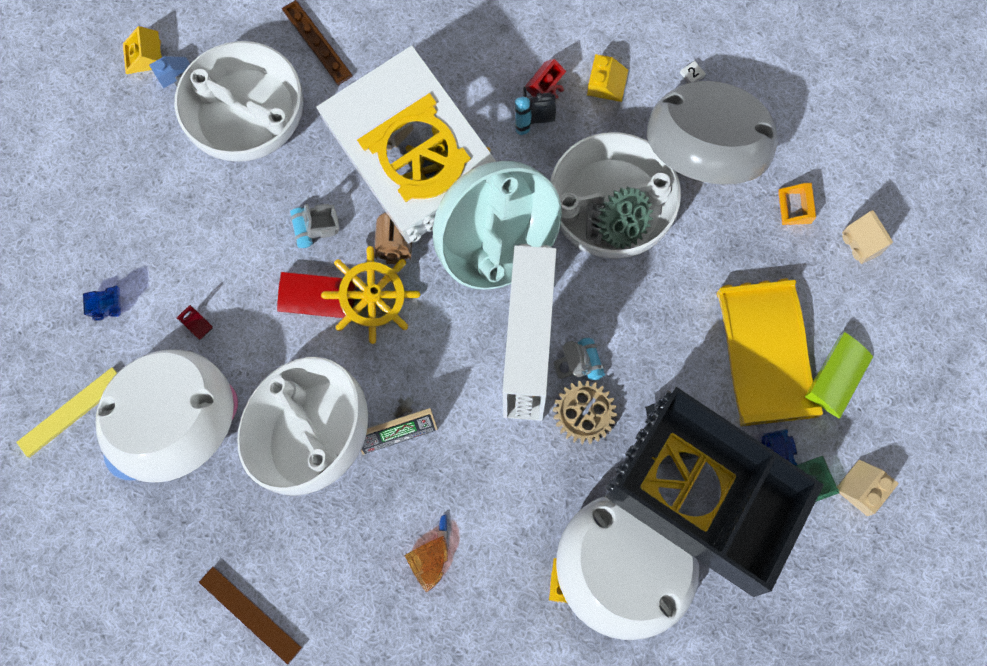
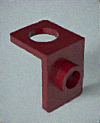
[177,305,213,340]

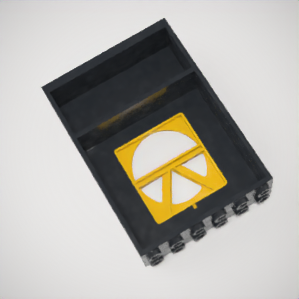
[604,387,824,597]

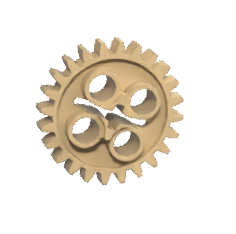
[553,381,617,445]

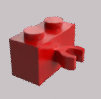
[525,59,566,99]

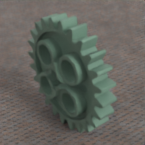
[597,186,653,249]

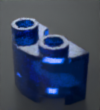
[83,286,121,321]
[761,429,797,466]

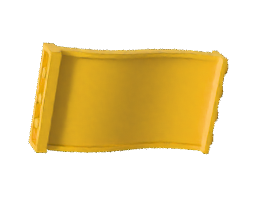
[716,278,823,427]

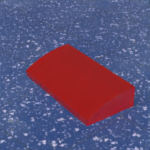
[277,272,357,318]

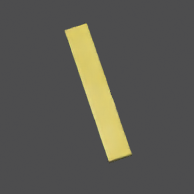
[16,367,117,458]

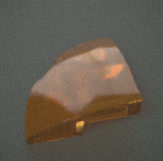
[404,536,448,592]

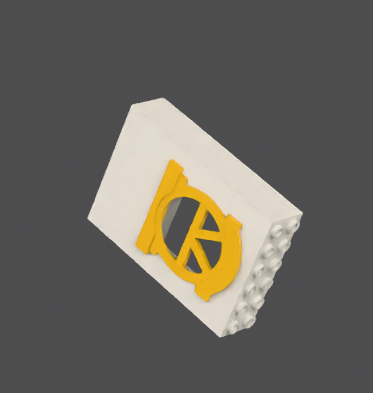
[316,46,496,244]

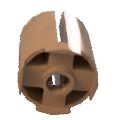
[374,212,412,264]

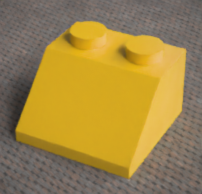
[123,26,162,74]
[587,54,628,102]

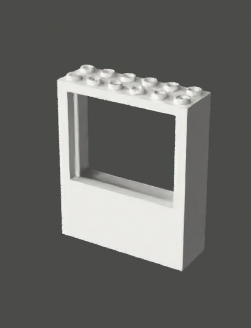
[502,244,556,421]

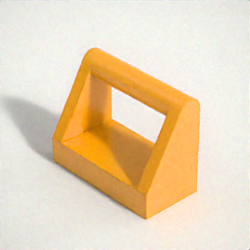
[778,183,816,225]

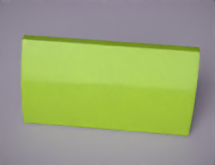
[805,332,873,418]

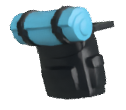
[514,87,556,135]

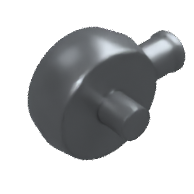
[393,397,414,418]

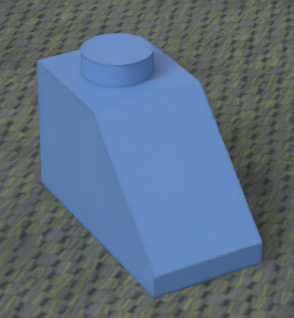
[149,56,190,88]

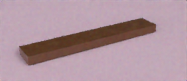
[281,0,353,86]
[199,566,303,665]

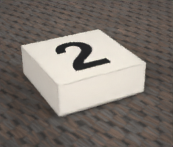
[680,61,706,83]

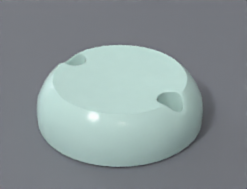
[433,161,562,290]

